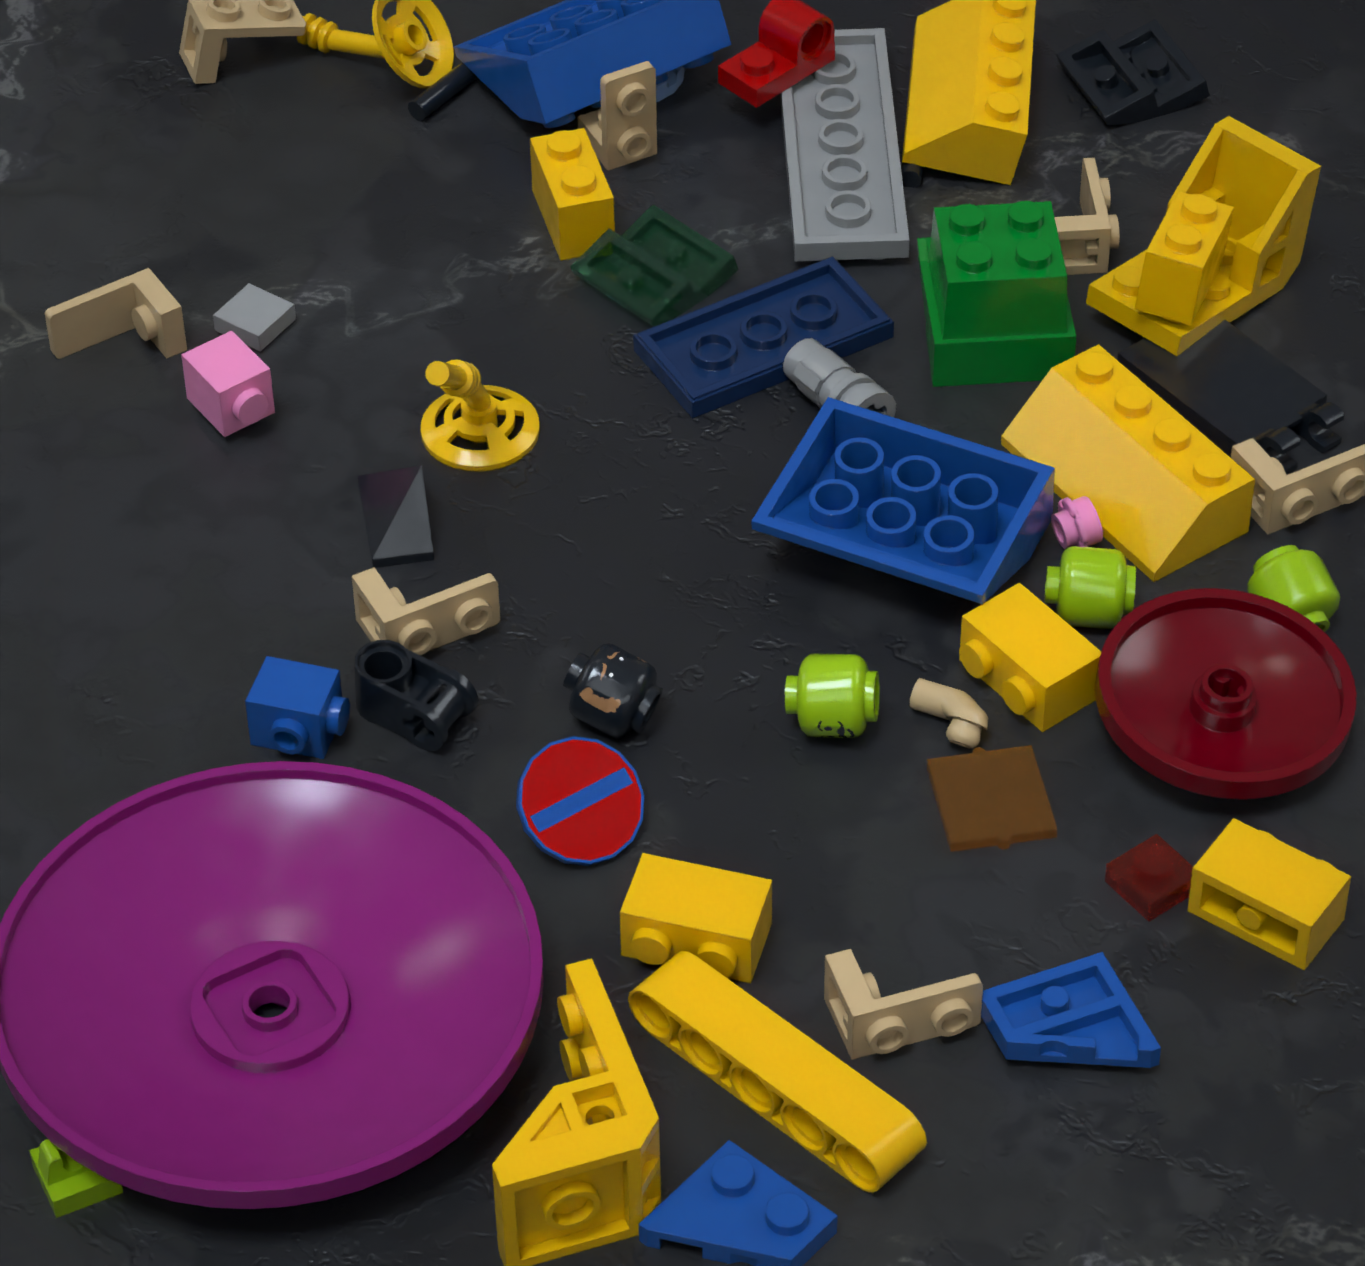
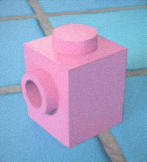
[181,331,275,437]

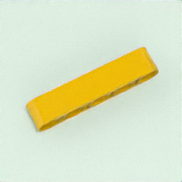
[628,951,927,1193]

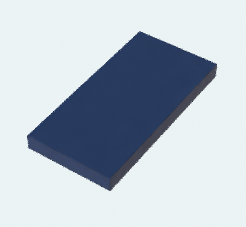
[633,256,894,419]

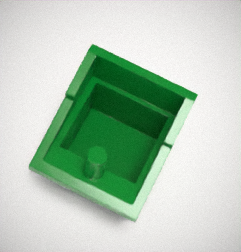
[917,201,1077,387]

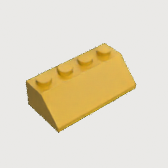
[902,0,1036,185]
[1001,344,1255,582]

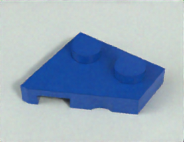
[981,952,1161,1068]
[639,1140,838,1266]

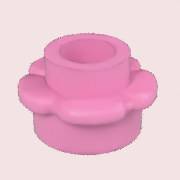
[1051,496,1103,549]

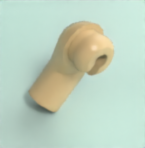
[909,678,988,749]

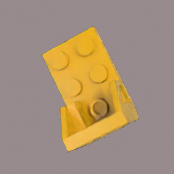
[1086,116,1321,356]
[492,958,661,1266]

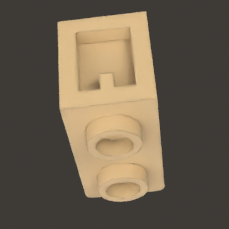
[179,0,306,84]
[577,61,657,171]
[1055,158,1120,275]
[45,268,187,359]
[1231,438,1365,535]
[352,567,500,655]
[824,949,983,1060]

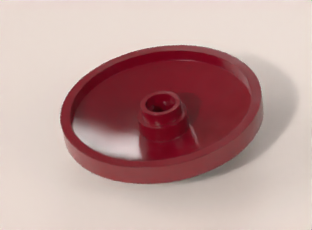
[1095,588,1357,799]

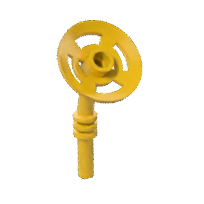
[297,0,454,89]
[420,360,540,472]

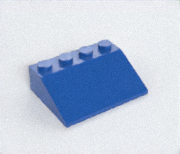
[454,0,732,128]
[751,397,1055,604]

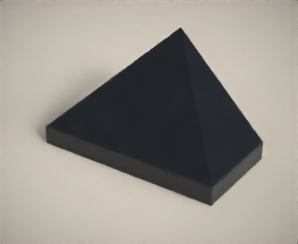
[357,465,434,568]

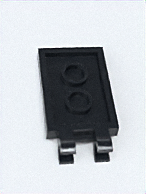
[1117,320,1345,474]

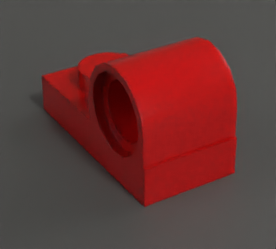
[718,0,835,108]

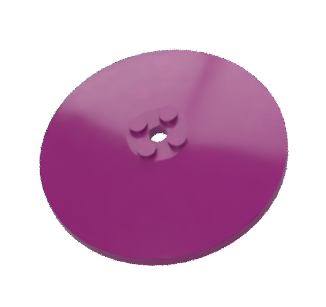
[0,761,544,1209]

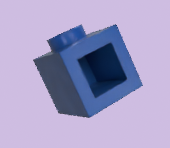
[245,656,350,759]

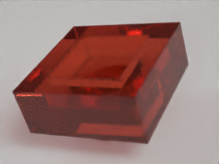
[1105,834,1193,922]

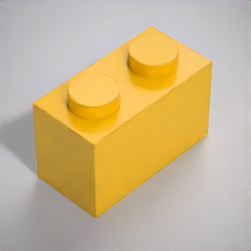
[530,128,615,261]
[1135,191,1234,326]
[959,582,1101,733]
[1188,818,1351,971]
[620,853,772,983]

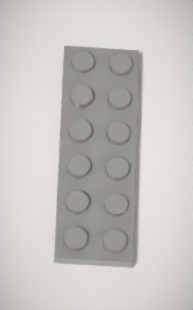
[780,28,909,262]

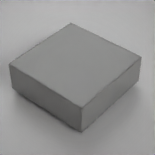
[213,283,296,352]

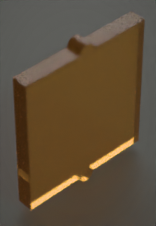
[927,745,1057,852]

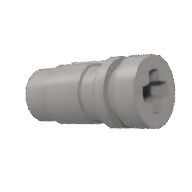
[783,338,896,417]

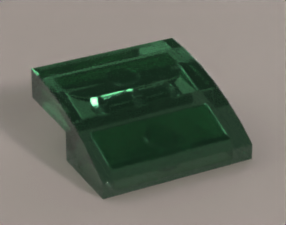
[570,204,739,327]

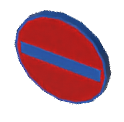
[516,736,645,866]

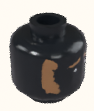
[563,643,663,738]

